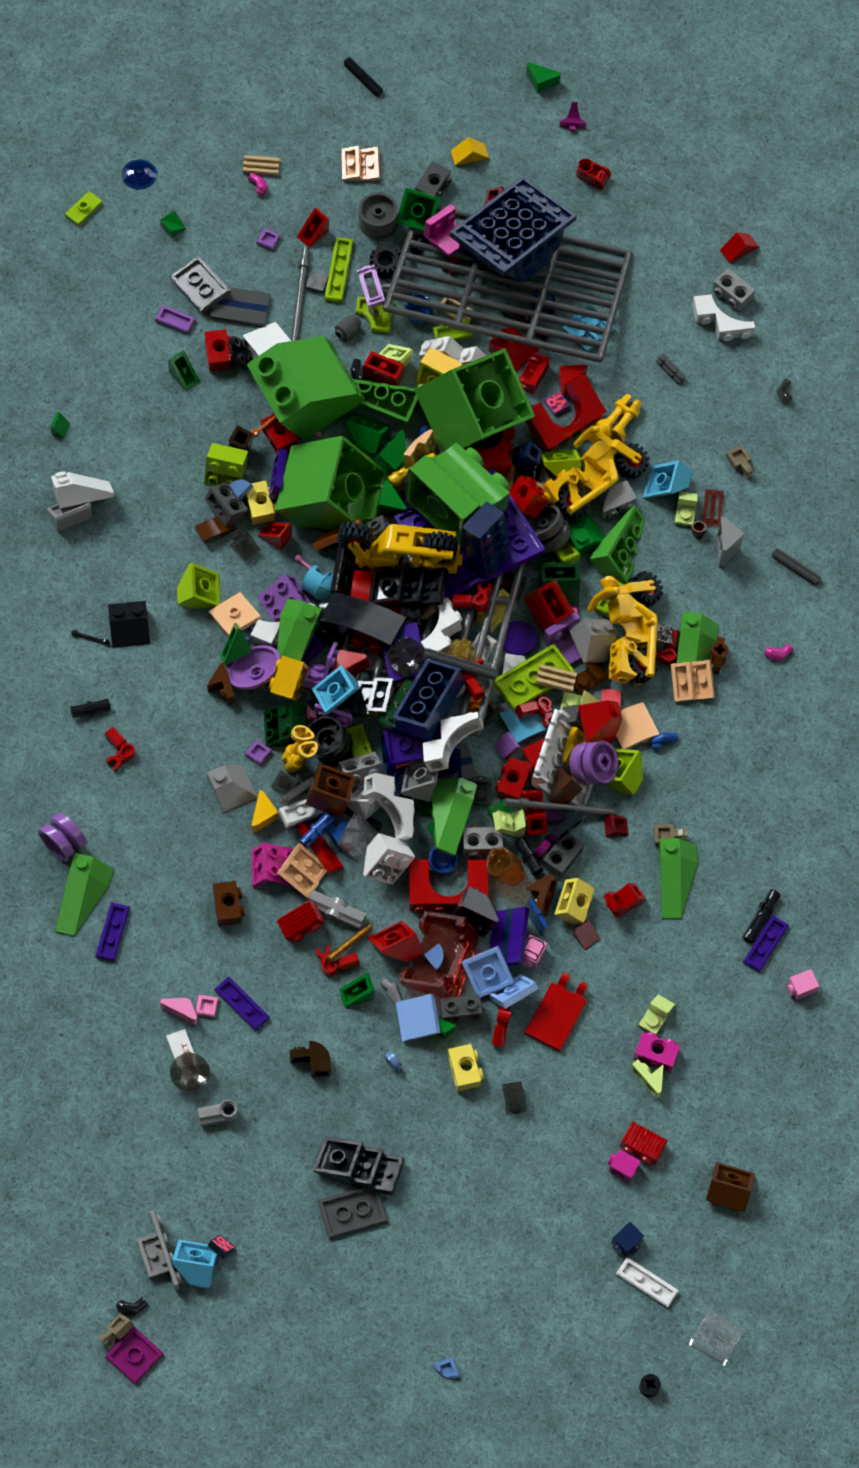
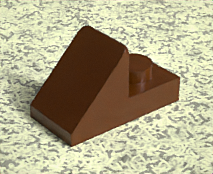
[207,663,235,705]
[574,663,609,695]
[526,874,559,916]

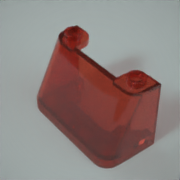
[399,911,478,999]

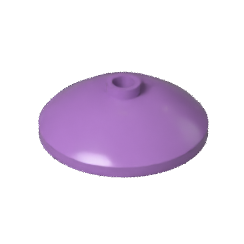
[227,645,281,690]

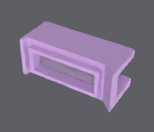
[357,265,385,315]

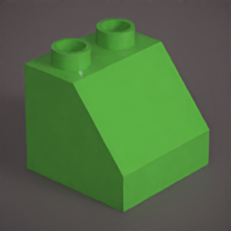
[247,336,365,441]

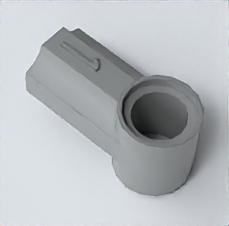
[198,1100,239,1126]

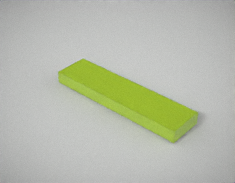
[324,237,354,303]

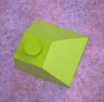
[541,449,581,475]
[177,563,220,609]
[603,749,643,795]

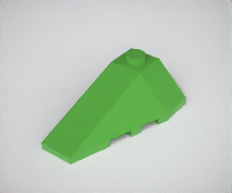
[590,505,645,583]
[676,611,718,663]
[658,838,698,919]
[55,853,114,936]

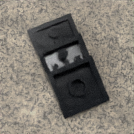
[369,565,449,607]
[318,592,407,647]
[313,1136,405,1195]

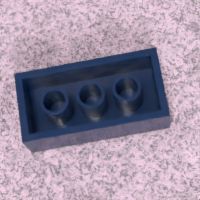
[462,501,511,580]
[392,658,465,741]

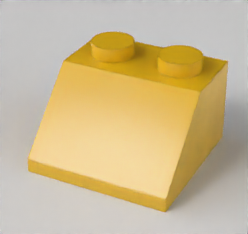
[416,348,463,385]
[269,655,309,702]

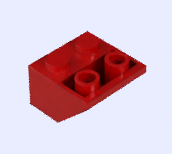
[523,579,574,631]

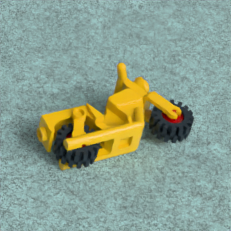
[542,422,650,521]
[337,521,463,574]
[587,571,663,685]

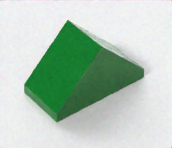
[526,62,561,92]
[168,350,200,391]
[378,479,407,516]
[220,623,252,664]
[339,973,374,1007]

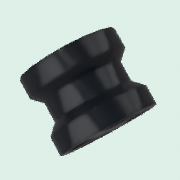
[639,1374,661,1397]

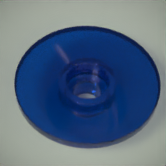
[121,159,157,190]

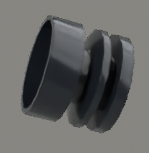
[308,717,354,765]

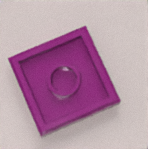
[105,1326,164,1385]

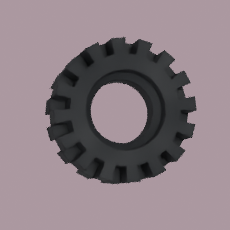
[369,244,401,279]

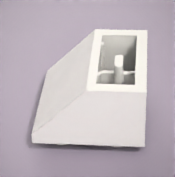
[363,833,415,885]

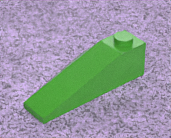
[277,598,322,661]
[430,777,477,857]

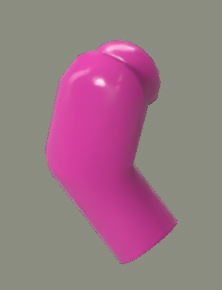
[248,173,268,196]
[764,644,793,662]

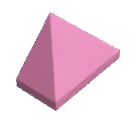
[160,998,197,1026]

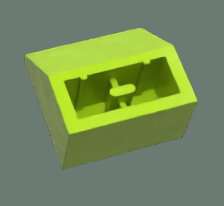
[204,443,248,486]

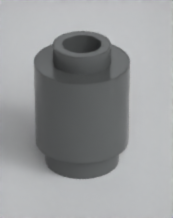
[335,314,362,340]

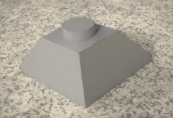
[207,765,258,813]

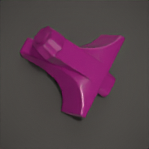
[559,102,586,132]

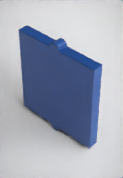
[526,899,548,936]

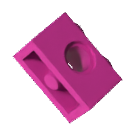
[633,1032,680,1072]

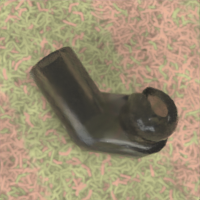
[776,379,793,404]

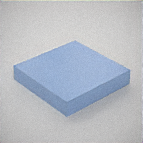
[462,946,515,997]
[488,974,539,1009]
[396,994,441,1042]

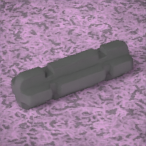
[656,353,686,384]

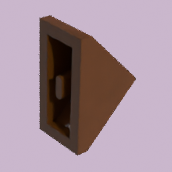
[549,766,583,804]

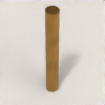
[326,923,373,963]

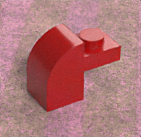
[522,789,547,835]
[603,883,646,917]

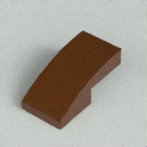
[195,517,237,544]

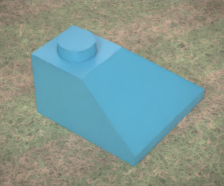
[642,460,693,499]
[312,665,360,714]
[172,1240,217,1288]

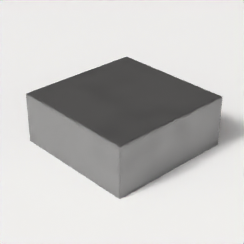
[306,272,328,293]

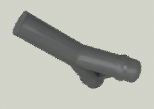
[483,701,509,726]

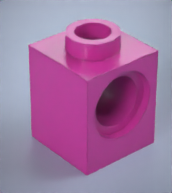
[607,1149,641,1183]

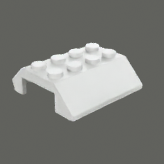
[531,709,593,806]

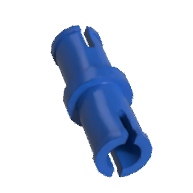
[299,812,334,849]

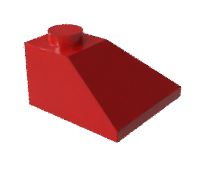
[488,327,540,372]
[578,700,622,744]
[368,921,423,962]

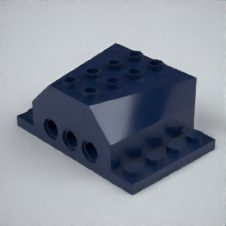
[449,176,577,282]

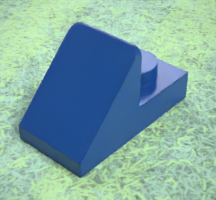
[318,812,349,852]

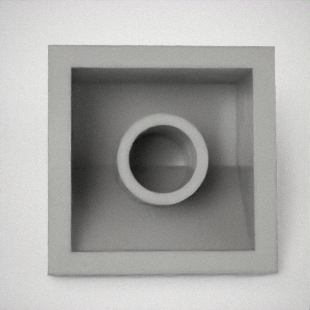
[570,619,617,663]

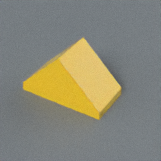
[450,137,489,166]
[251,790,278,833]

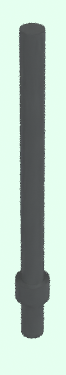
[291,247,310,341]
[504,798,616,816]

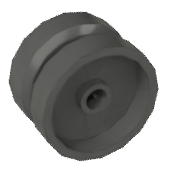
[359,192,398,239]
[526,505,571,553]

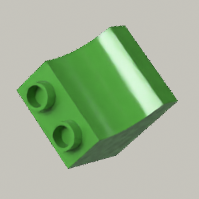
[414,348,535,453]
[275,436,388,531]
[406,442,510,549]

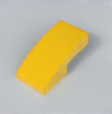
[563,727,586,767]

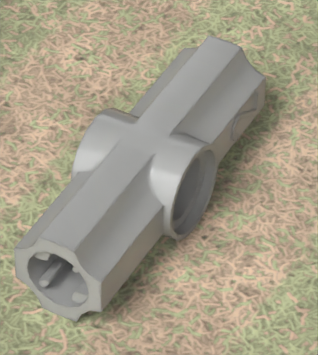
[308,890,367,930]

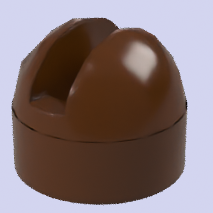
[691,521,707,537]

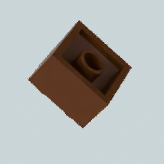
[305,763,356,818]
[706,1162,755,1212]

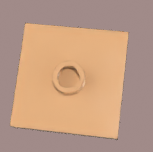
[209,592,261,636]

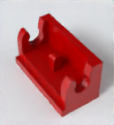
[519,352,550,394]

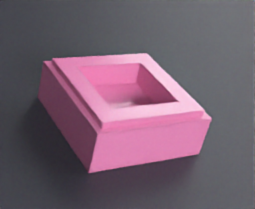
[195,995,218,1018]

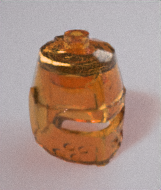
[486,847,525,886]

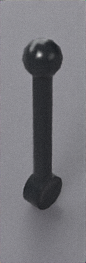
[71,629,110,645]

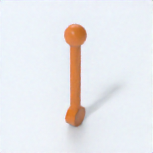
[251,415,277,437]

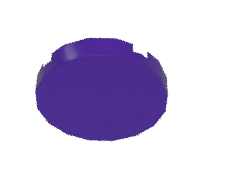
[503,620,537,656]

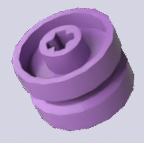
[570,741,618,785]
[38,812,87,862]

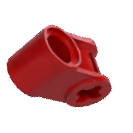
[576,158,612,190]

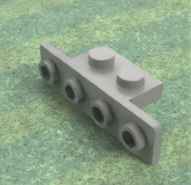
[137,1210,182,1291]

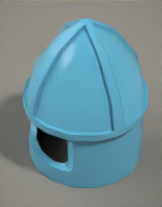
[301,565,333,600]

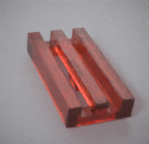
[702,489,724,526]

